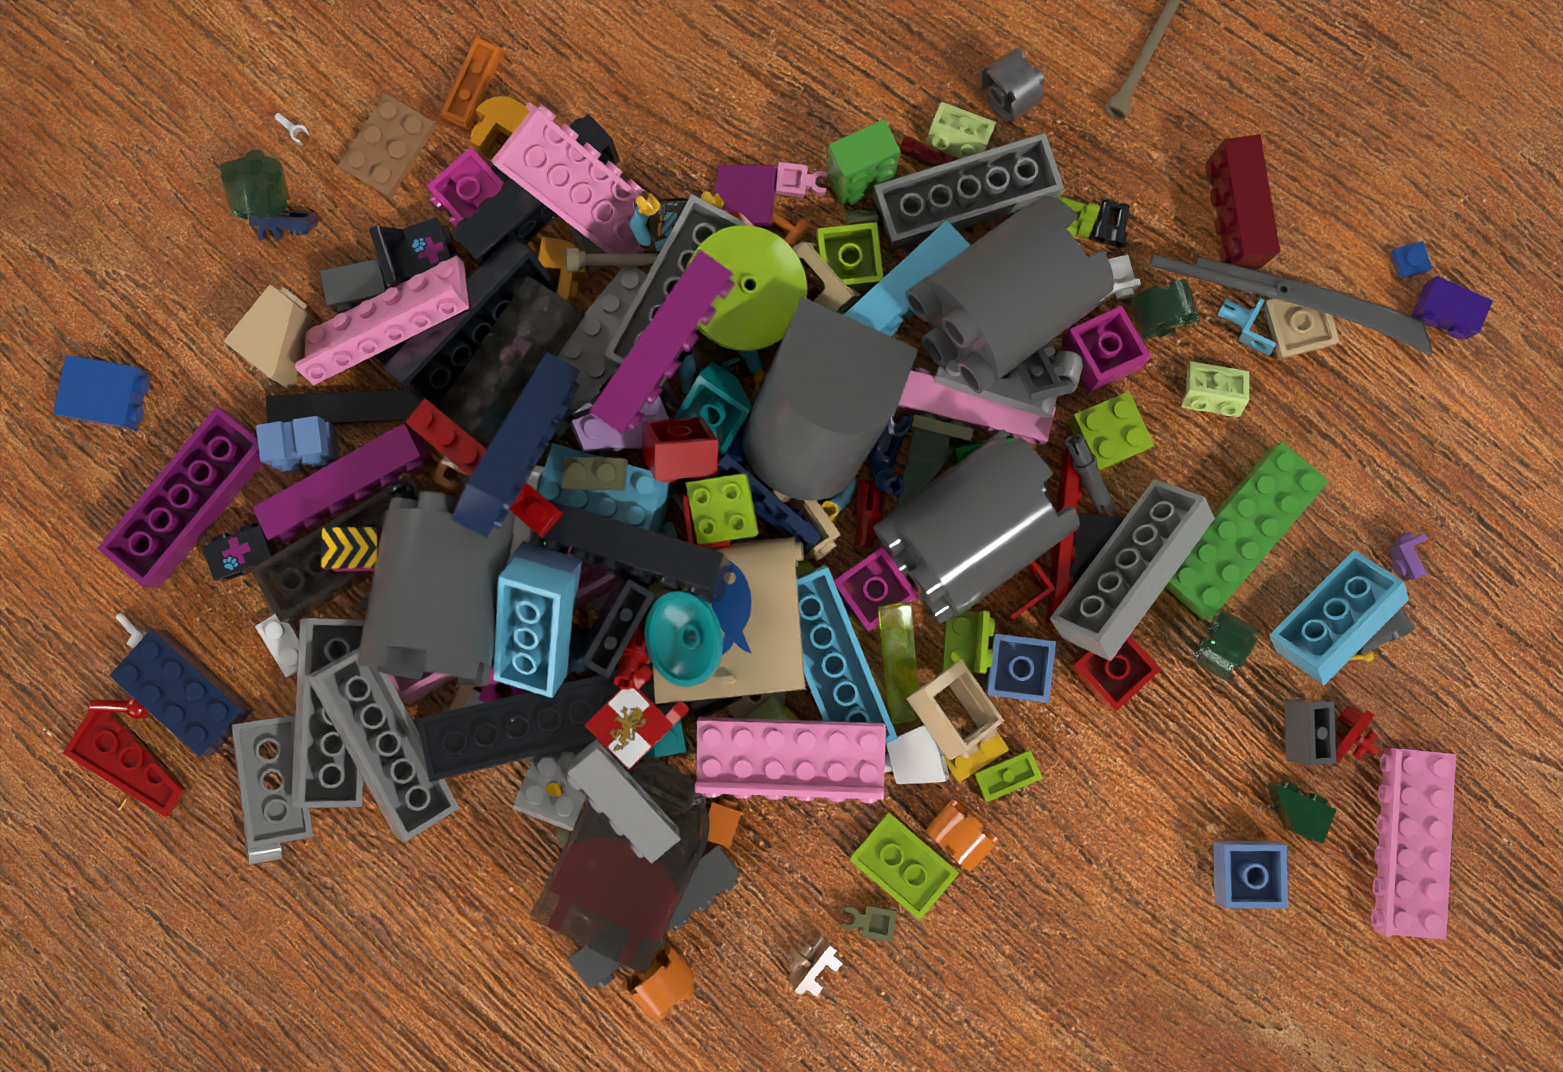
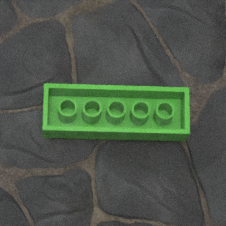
[1164,441,1329,620]

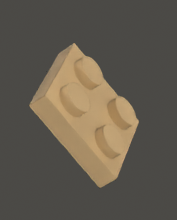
[1263,286,1340,360]

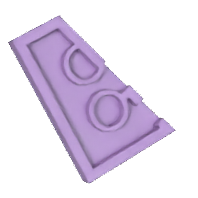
[570,397,669,452]

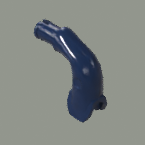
[869,414,914,496]

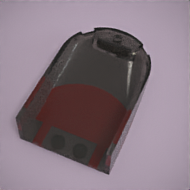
[530,762,709,975]

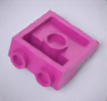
[426,147,504,229]

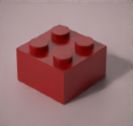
[642,417,718,483]
[1068,635,1162,711]

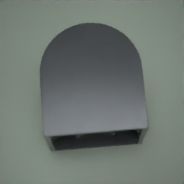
[742,297,918,500]

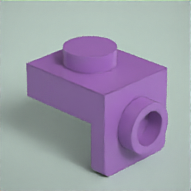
[1387,531,1428,581]

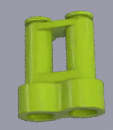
[1059,196,1101,239]

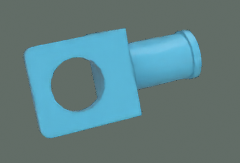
[1217,298,1276,355]

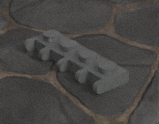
[1016,343,1074,402]

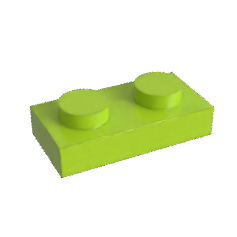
[973,750,1043,803]

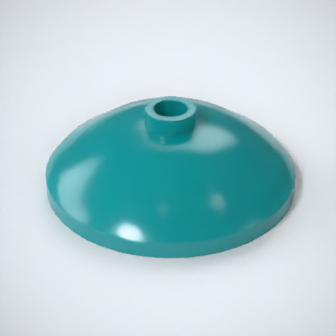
[645,591,723,687]

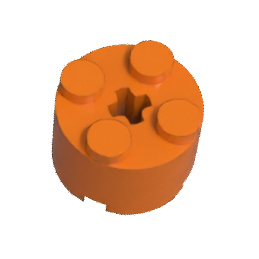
[925,798,1000,873]
[622,943,695,1021]

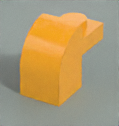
[470,96,530,156]
[538,237,589,307]

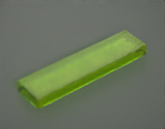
[878,602,920,725]

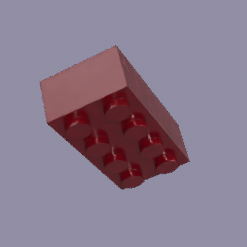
[1205,134,1280,269]

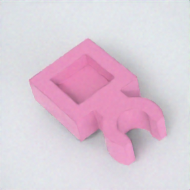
[775,162,828,198]

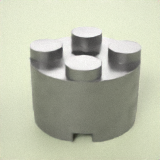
[978,47,1045,122]

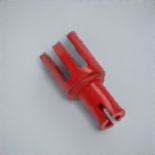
[853,479,887,548]
[614,625,649,690]

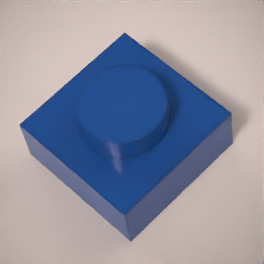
[1391,241,1432,279]

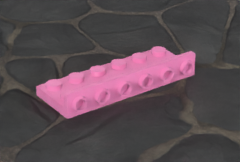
[491,102,645,254]
[295,256,469,385]
[695,717,886,803]
[1371,747,1456,940]

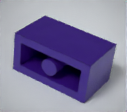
[1412,276,1493,339]

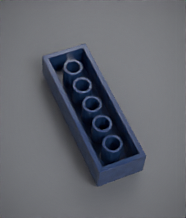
[452,352,581,538]

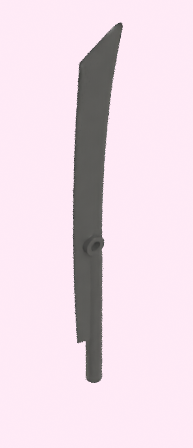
[1149,254,1433,355]

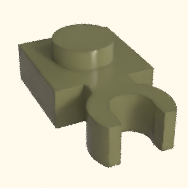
[841,904,897,942]

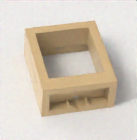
[906,660,1004,761]

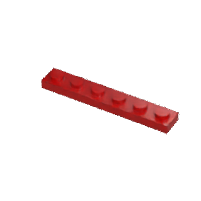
[405,399,563,537]
[1045,448,1082,629]

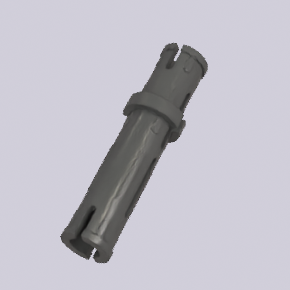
[1064,434,1116,515]

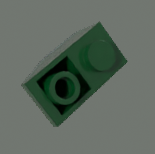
[1267,780,1337,844]

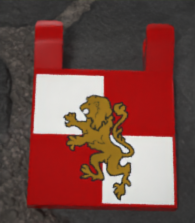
[585,665,689,770]

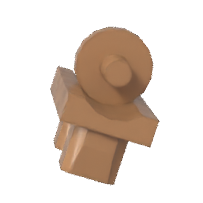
[786,934,843,997]

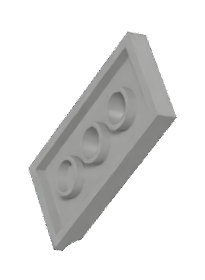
[934,351,1084,419]
[513,678,607,832]
[231,715,313,865]

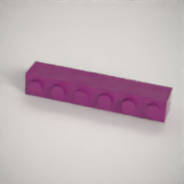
[252,423,433,543]

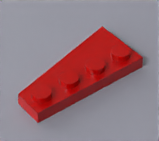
[62,712,186,817]

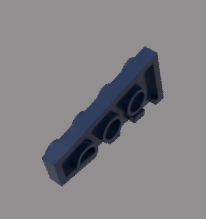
[710,453,821,552]

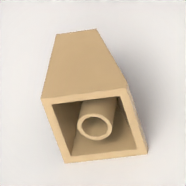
[223,285,312,390]

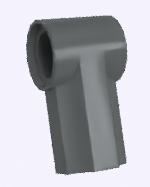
[1358,607,1415,655]

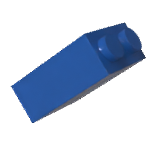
[53,355,150,431]

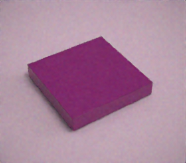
[715,165,777,226]

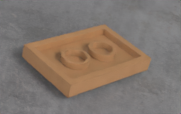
[338,93,437,199]

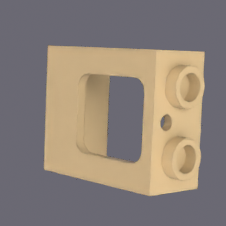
[793,242,861,315]
[772,490,841,561]

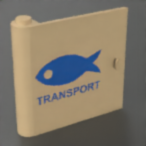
[649,537,805,704]

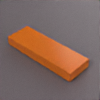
[440,37,504,130]

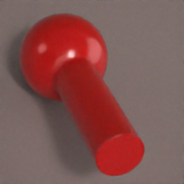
[88,697,149,719]

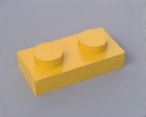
[944,728,1009,783]

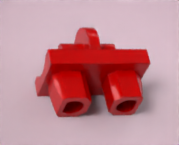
[1335,705,1378,763]

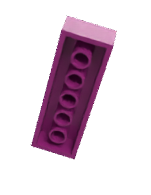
[589,249,735,434]
[97,406,263,589]

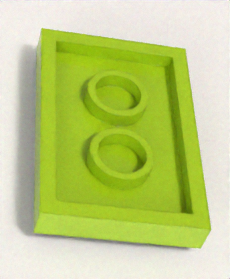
[849,812,959,921]

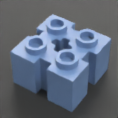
[256,416,339,473]

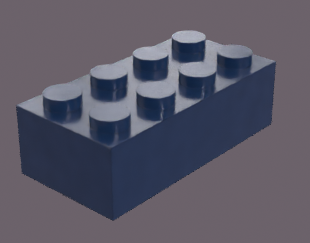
[109,629,254,757]

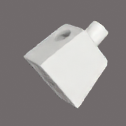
[884,725,950,784]

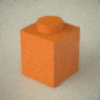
[700,797,742,848]

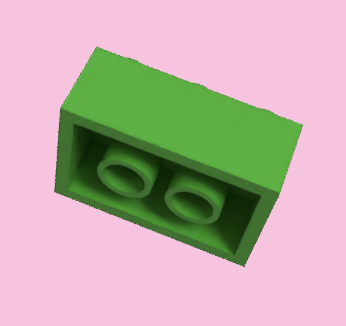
[826,119,901,206]

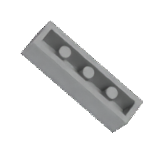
[567,739,681,864]

